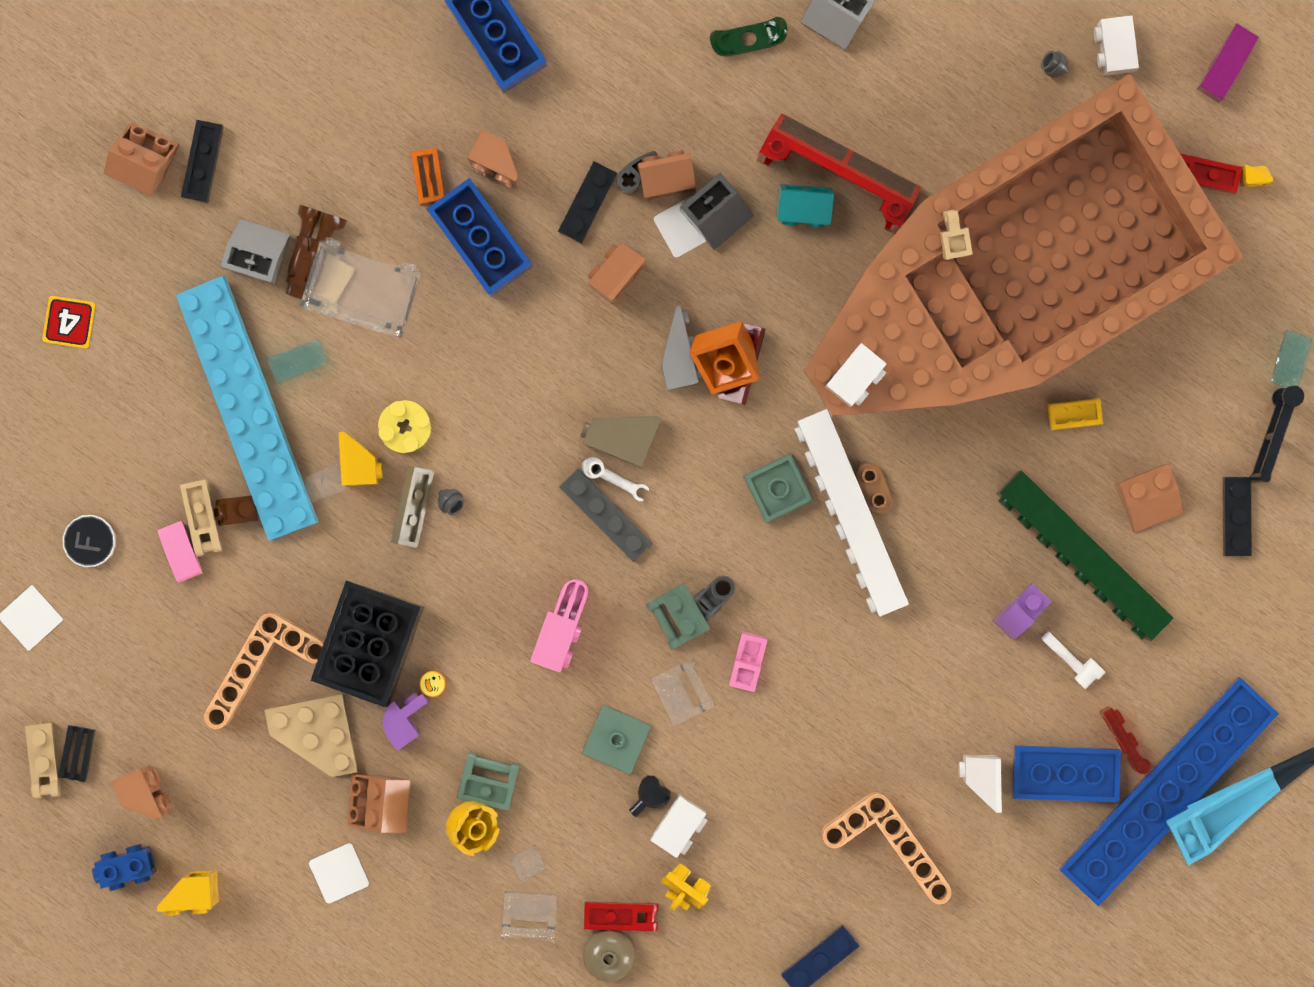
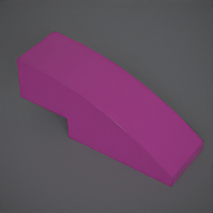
[1197,23,1259,103]

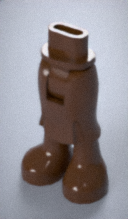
[286,205,347,300]

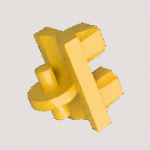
[660,864,711,911]

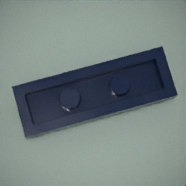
[781,924,859,987]

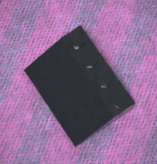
[310,580,424,707]

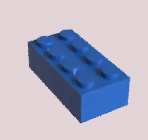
[444,0,547,94]
[427,178,533,297]

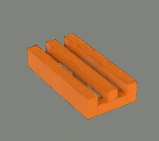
[411,148,445,205]

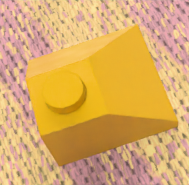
[339,432,383,486]

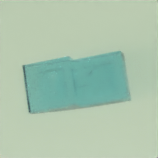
[1271,330,1313,387]
[267,339,328,384]

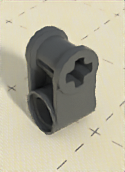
[693,575,735,622]

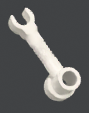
[582,457,649,501]
[1041,631,1106,689]

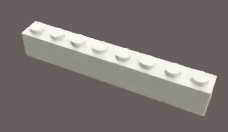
[794,409,909,617]

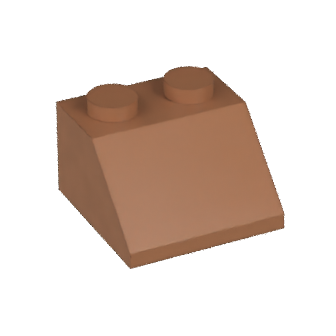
[587,242,646,305]
[1115,464,1183,533]

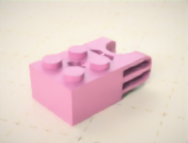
[530,579,589,672]

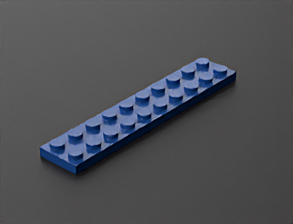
[1059,677,1279,906]

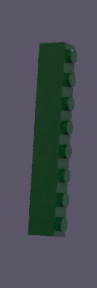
[996,470,1173,641]

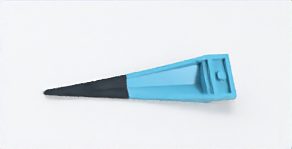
[1166,747,1314,865]

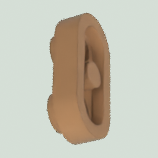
[855,463,892,514]

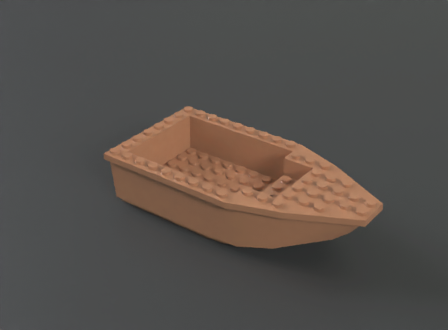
[804,74,1244,416]

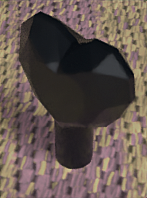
[629,775,670,817]

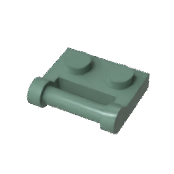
[645,583,710,650]
[457,752,520,811]

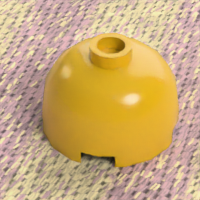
[446,801,499,856]

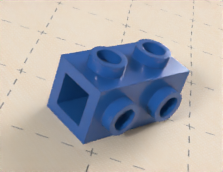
[92,844,157,891]

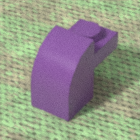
[992,583,1051,639]
[383,692,430,751]

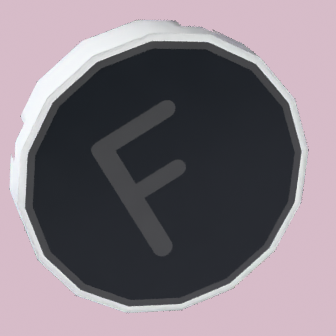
[63,515,116,567]

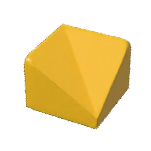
[1240,164,1273,188]

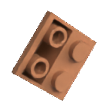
[103,122,179,196]
[468,130,520,189]
[638,150,696,201]
[111,765,172,820]
[348,773,410,833]

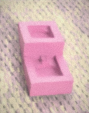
[157,521,203,583]
[729,631,768,692]

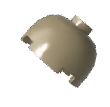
[583,930,636,982]

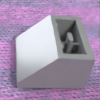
[800,0,875,50]
[220,219,291,285]

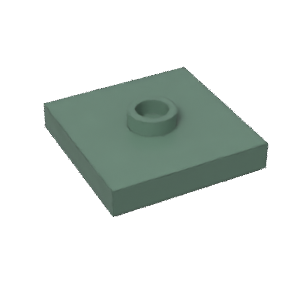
[743,453,814,523]
[582,705,651,774]

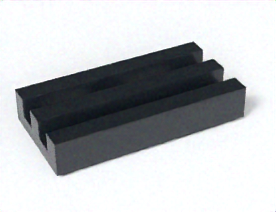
[58,725,96,782]

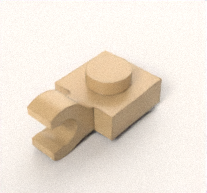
[939,210,973,260]

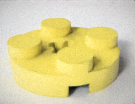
[378,400,431,453]

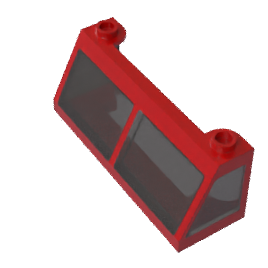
[757,113,921,234]

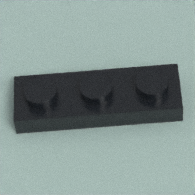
[181,120,224,203]
[558,161,617,244]
[1223,477,1252,556]

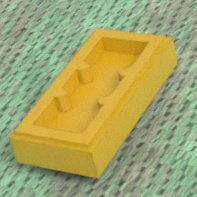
[1047,398,1103,431]

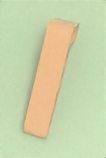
[204,613,324,729]
[821,792,951,904]

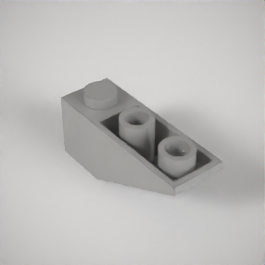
[662,306,702,391]

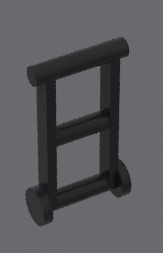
[1250,385,1305,483]

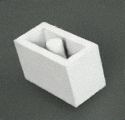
[1094,15,1139,76]
[825,343,886,407]
[650,794,707,858]

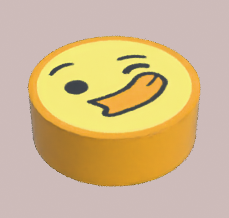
[419,670,446,697]

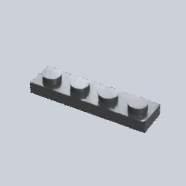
[560,469,652,562]

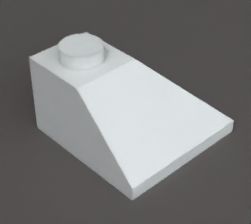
[958,755,1002,813]

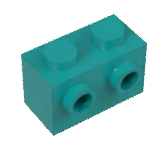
[776,184,834,228]

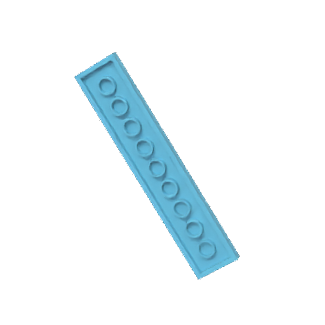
[176,276,319,541]

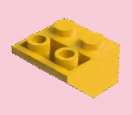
[157,870,219,916]

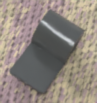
[617,151,657,195]

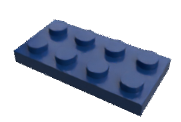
[1012,745,1121,802]

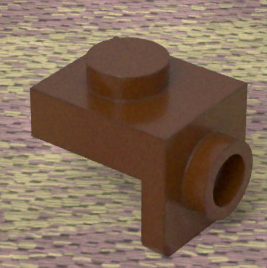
[214,495,258,526]

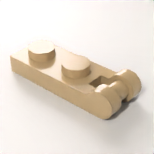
[180,479,223,557]
[25,722,61,799]

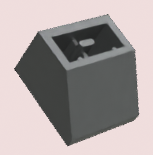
[680,173,754,250]

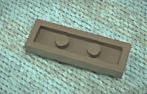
[391,465,434,548]

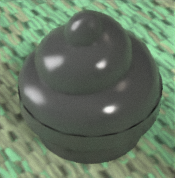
[1041,51,1069,78]
[438,489,465,515]

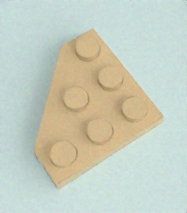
[264,694,358,777]

